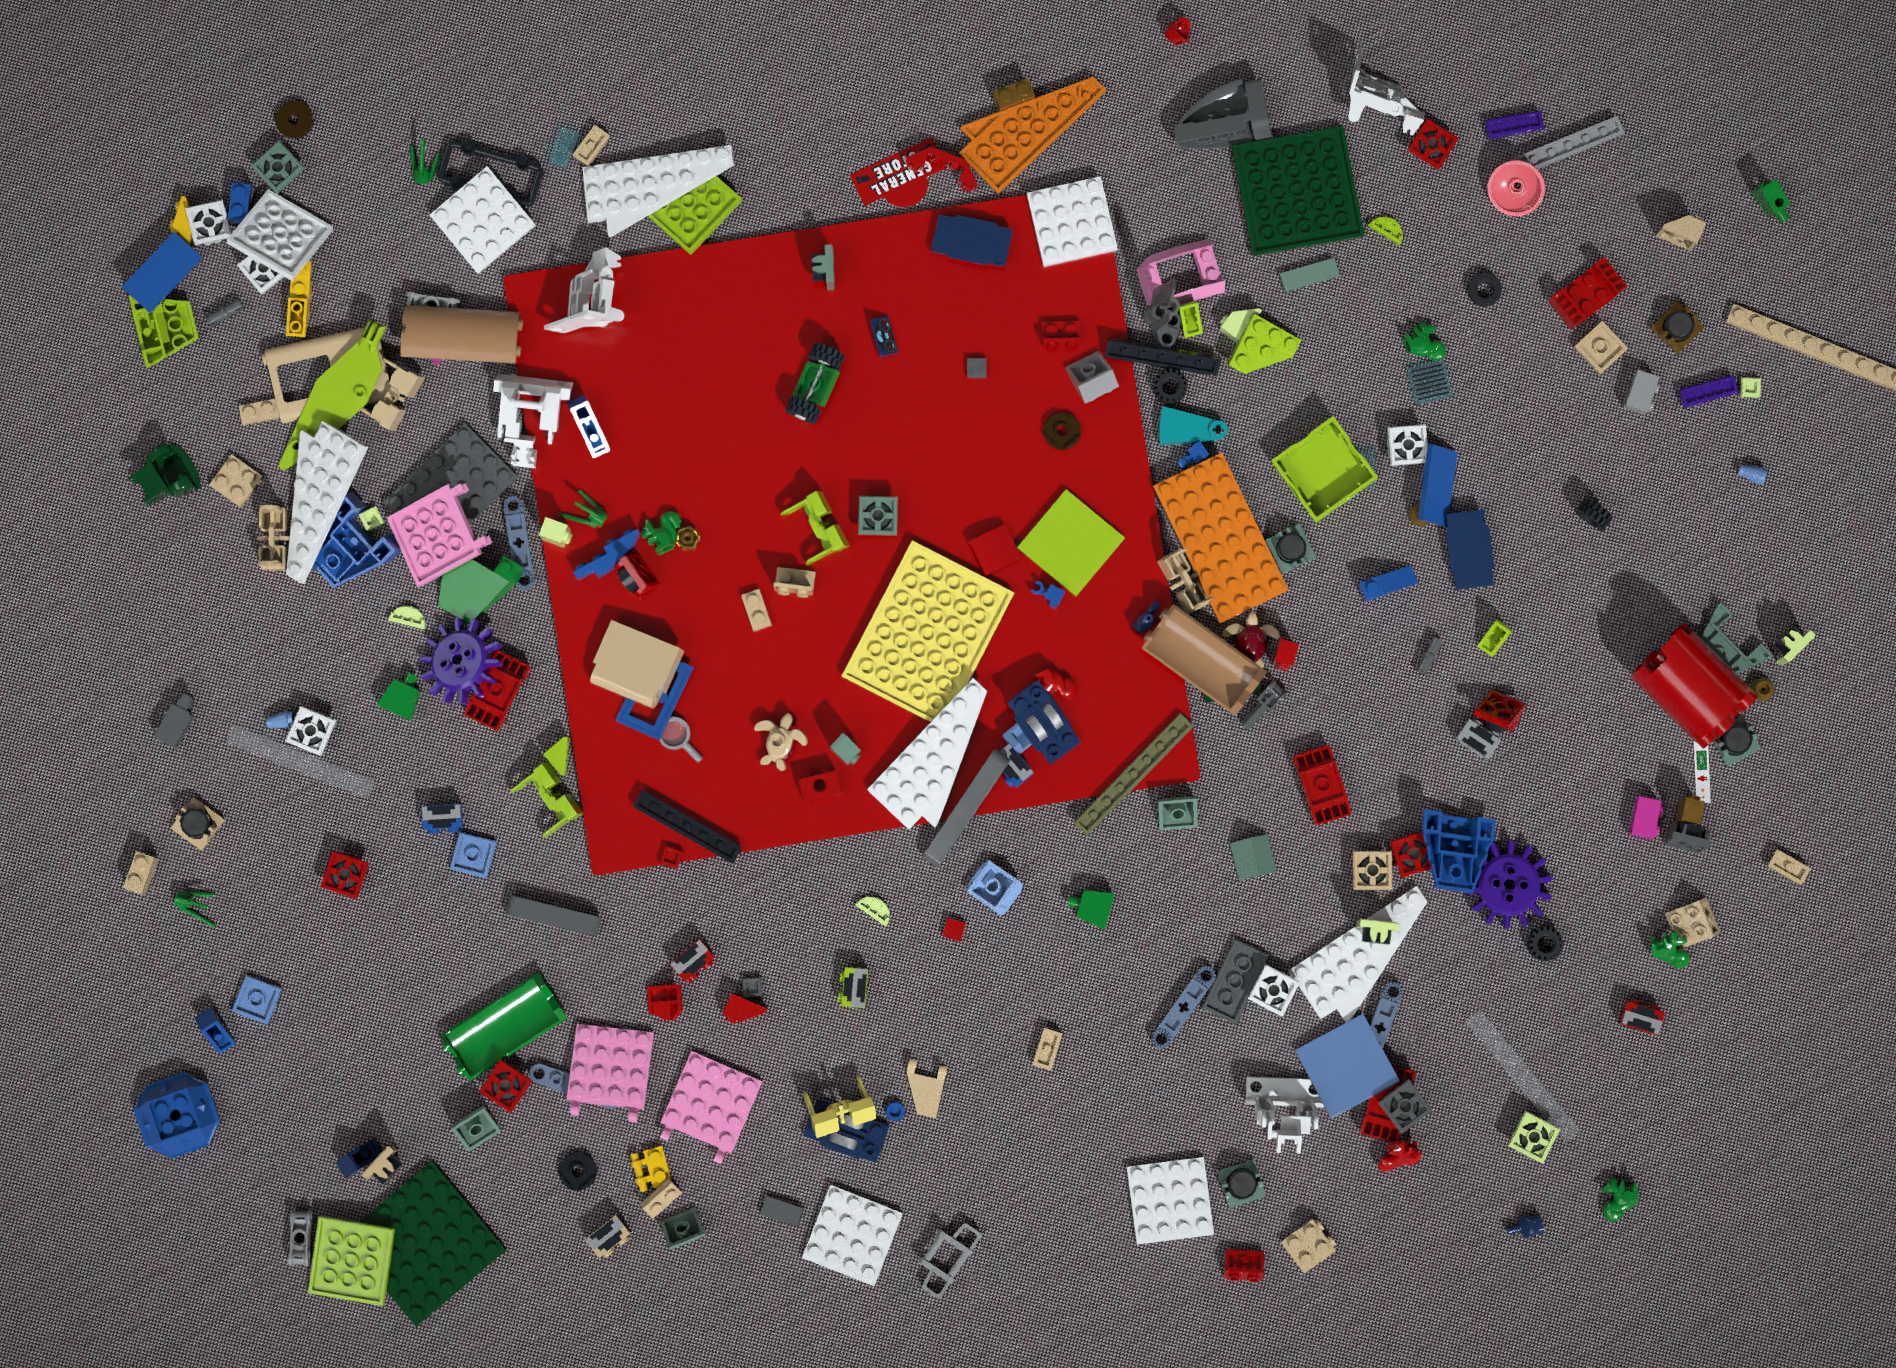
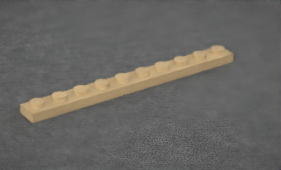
[1725,304,1896,391]

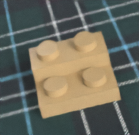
[1281,1219,1336,1274]

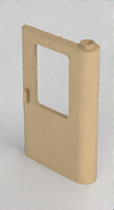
[262,327,391,424]

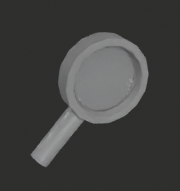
[660,717,703,763]

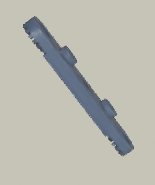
[504,496,535,591]
[1151,966,1216,1049]
[1370,982,1403,1049]
[529,1064,617,1109]

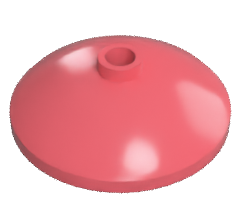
[1488,160,1545,216]

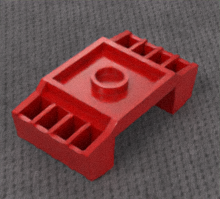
[1548,257,1628,330]
[463,650,531,732]
[1292,745,1352,826]
[1359,1066,1416,1142]

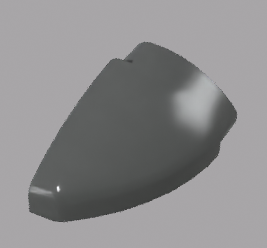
[1174,78,1272,149]

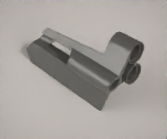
[1143,279,1181,347]

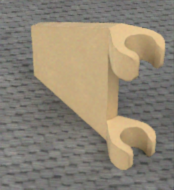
[907,1059,947,1118]

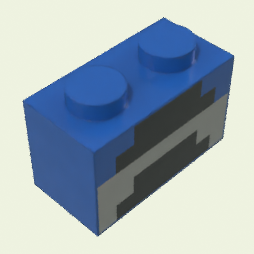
[228,183,255,225]
[999,744,1034,788]
[422,804,464,834]

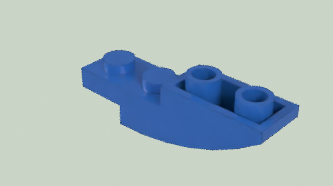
[573,529,640,581]

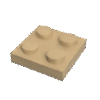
[1574,321,1628,375]
[209,454,264,508]

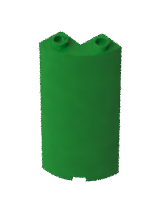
[440,972,568,1081]

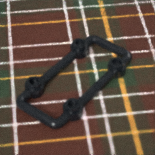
[437,140,544,207]

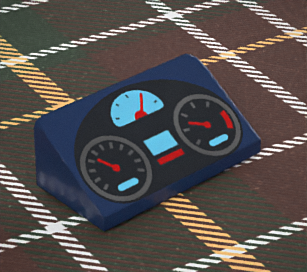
[870,317,898,358]

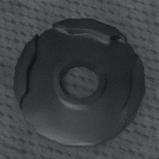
[559,1152,598,1191]

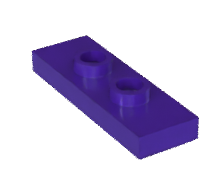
[1485,110,1545,140]
[1678,375,1739,409]

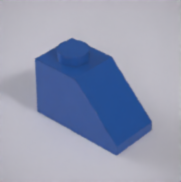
[195,1007,236,1054]

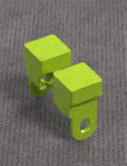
[781,490,849,565]
[510,763,584,839]

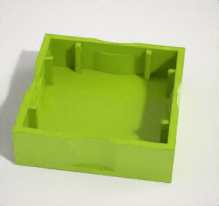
[1271,416,1378,524]

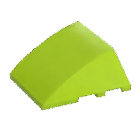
[128,295,199,369]

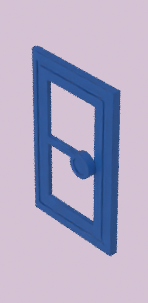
[615,661,694,741]

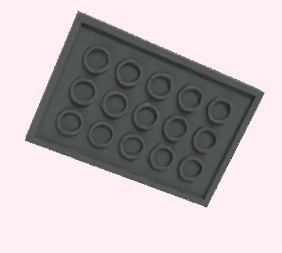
[382,423,519,525]

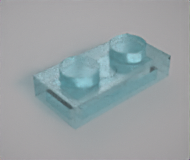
[548,128,579,170]

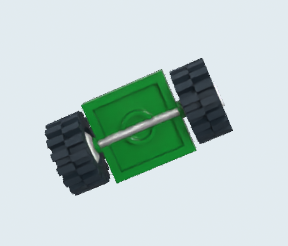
[784,342,846,424]

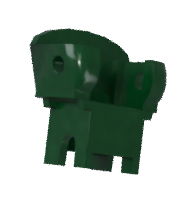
[128,442,201,507]

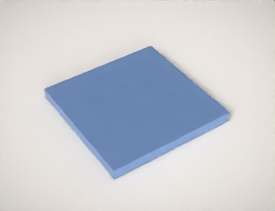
[1295,1014,1400,1118]

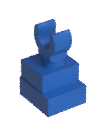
[1177,441,1209,469]
[1031,581,1065,610]

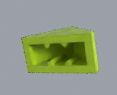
[1177,301,1203,338]
[1477,619,1512,657]
[543,737,569,777]

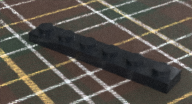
[1104,337,1220,376]
[633,790,743,864]

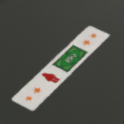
[1694,742,1711,803]

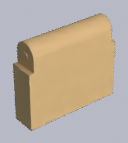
[590,620,684,708]

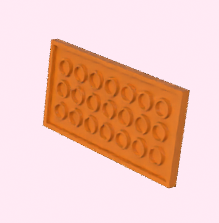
[1153,453,1289,624]

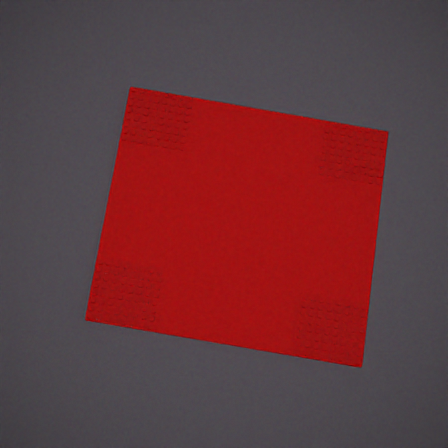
[503,195,1200,876]

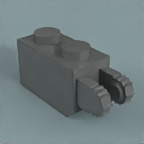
[154,694,194,749]

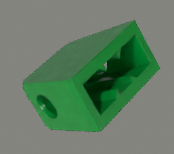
[1750,179,1791,223]
[377,673,421,721]
[1067,890,1115,930]

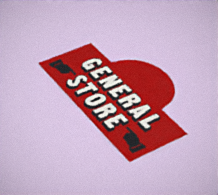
[850,137,946,207]

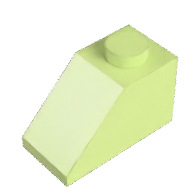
[1220,308,1262,343]

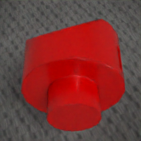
[1165,17,1191,45]

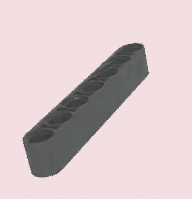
[922,749,1011,868]

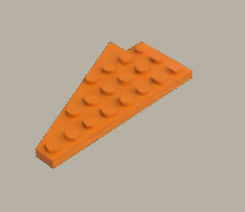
[959,77,1107,195]

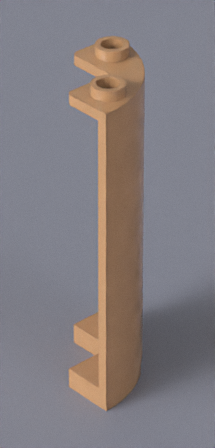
[401,305,523,363]
[1142,604,1267,716]

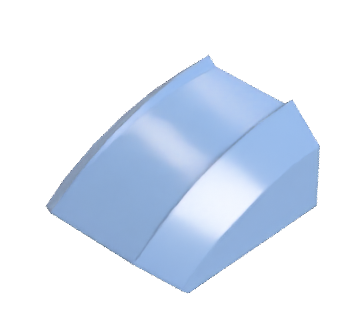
[966,860,1023,916]

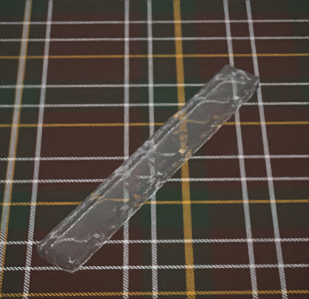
[226,725,376,799]
[1465,1010,1580,1142]

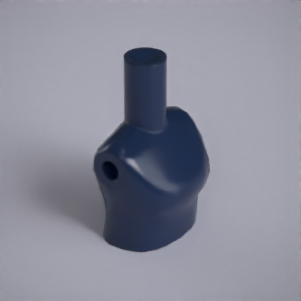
[1131,600,1161,634]
[1506,1214,1544,1238]

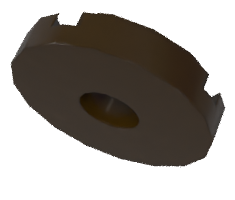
[275,101,314,139]
[1043,412,1081,451]

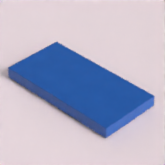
[122,232,203,314]
[1418,444,1458,527]

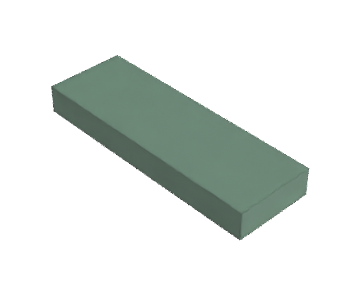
[1279,258,1340,292]

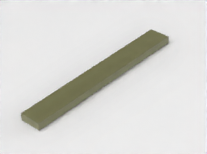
[1073,713,1194,836]

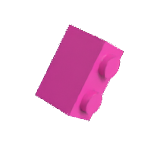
[1628,796,1663,840]

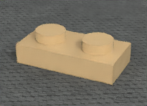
[573,125,610,166]
[239,399,280,426]
[741,589,772,632]
[1767,849,1811,885]
[1032,1028,1062,1071]
[639,1179,682,1219]

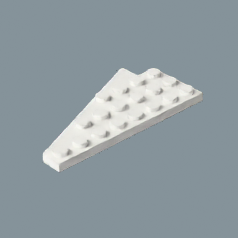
[582,145,734,237]
[286,421,368,584]
[867,678,987,829]
[1288,886,1427,1023]

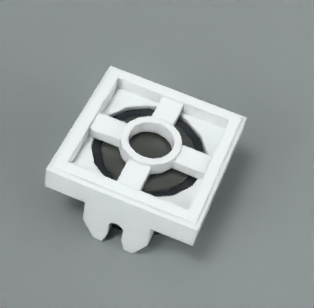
[185,200,232,246]
[237,256,284,295]
[1387,424,1428,466]
[285,706,337,756]
[1247,964,1300,1017]

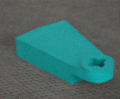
[1159,406,1228,446]

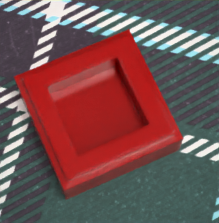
[659,845,684,870]
[942,918,966,942]

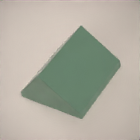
[1157,796,1198,831]
[1230,834,1277,881]
[450,1106,501,1152]
[660,1207,707,1250]

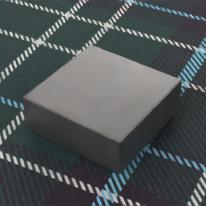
[967,358,986,378]
[742,977,763,998]

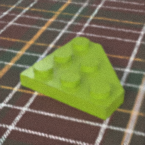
[1227,314,1301,374]

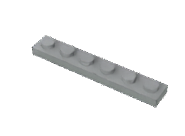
[1512,116,1625,169]

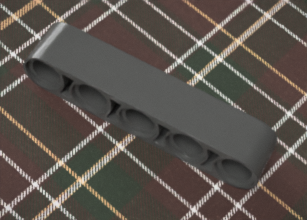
[505,896,601,936]

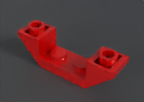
[905,147,978,192]

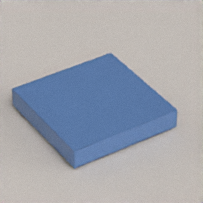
[449,832,497,879]
[232,975,282,1025]

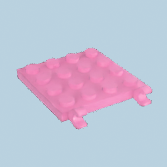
[387,483,493,587]
[566,1024,654,1123]
[660,1051,762,1164]

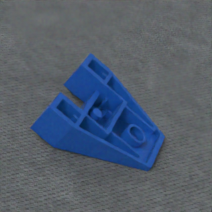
[313,492,401,588]

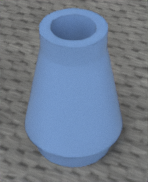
[1738,464,1768,485]
[266,710,296,729]

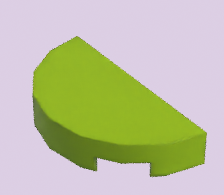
[1368,216,1403,246]

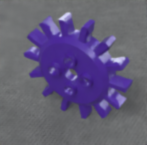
[419,618,503,705]
[1464,840,1553,930]

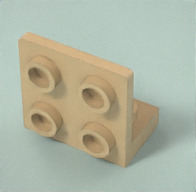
[773,567,816,598]
[1665,897,1721,949]

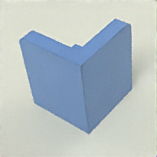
[1002,723,1032,755]

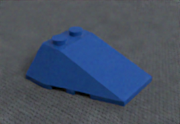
[1422,809,1496,893]

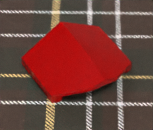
[647,984,683,1021]

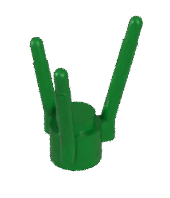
[410,138,440,184]
[559,489,608,528]
[174,890,215,927]

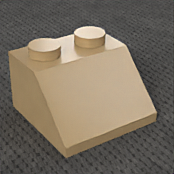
[1656,215,1706,251]

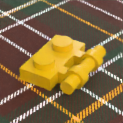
[630,1146,672,1192]

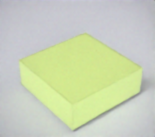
[1740,377,1761,398]
[359,506,385,532]

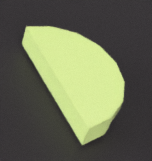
[388,606,426,630]
[855,897,889,927]

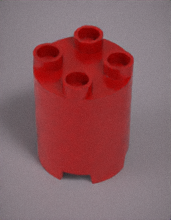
[1630,623,1759,749]

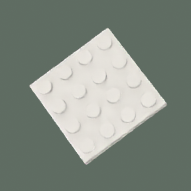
[430,166,536,274]
[1027,176,1118,267]
[227,189,333,281]
[1127,1157,1214,1245]
[802,1185,903,1286]

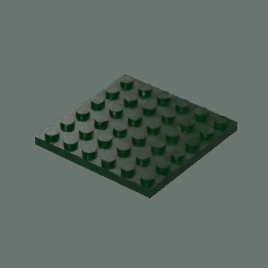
[1231,126,1365,257]
[360,1161,506,1327]

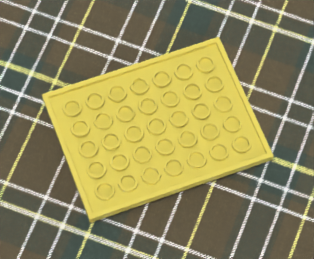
[842,541,1014,722]

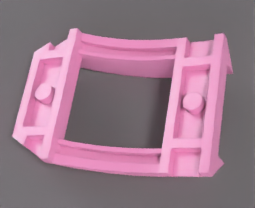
[1136,239,1225,309]

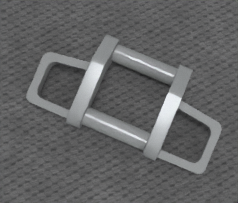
[918,1223,982,1299]

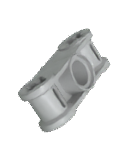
[403,292,461,311]
[288,1209,313,1267]

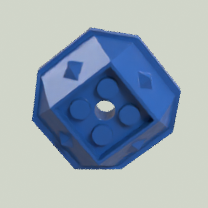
[134,1072,221,1158]

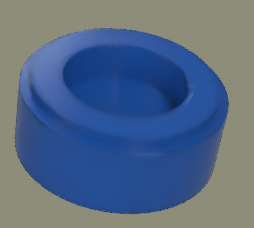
[886,1102,905,1121]

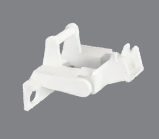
[1348,47,1425,135]
[544,247,624,333]
[493,374,574,468]
[1245,1076,1324,1154]

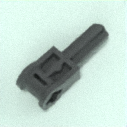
[1241,680,1289,730]

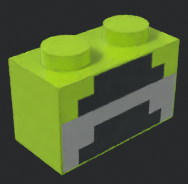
[838,967,868,1008]

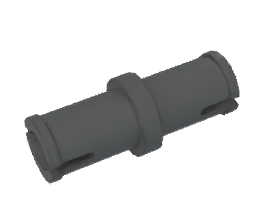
[205,298,244,327]
[1416,636,1443,676]

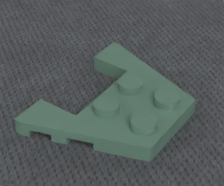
[1701,602,1773,674]

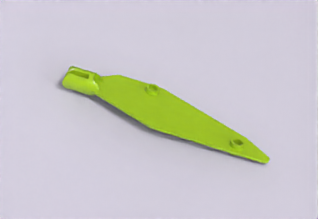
[279,319,386,470]

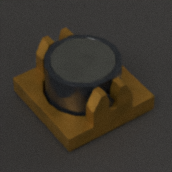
[1650,301,1704,355]

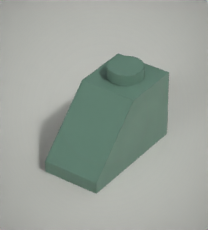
[830,733,861,765]

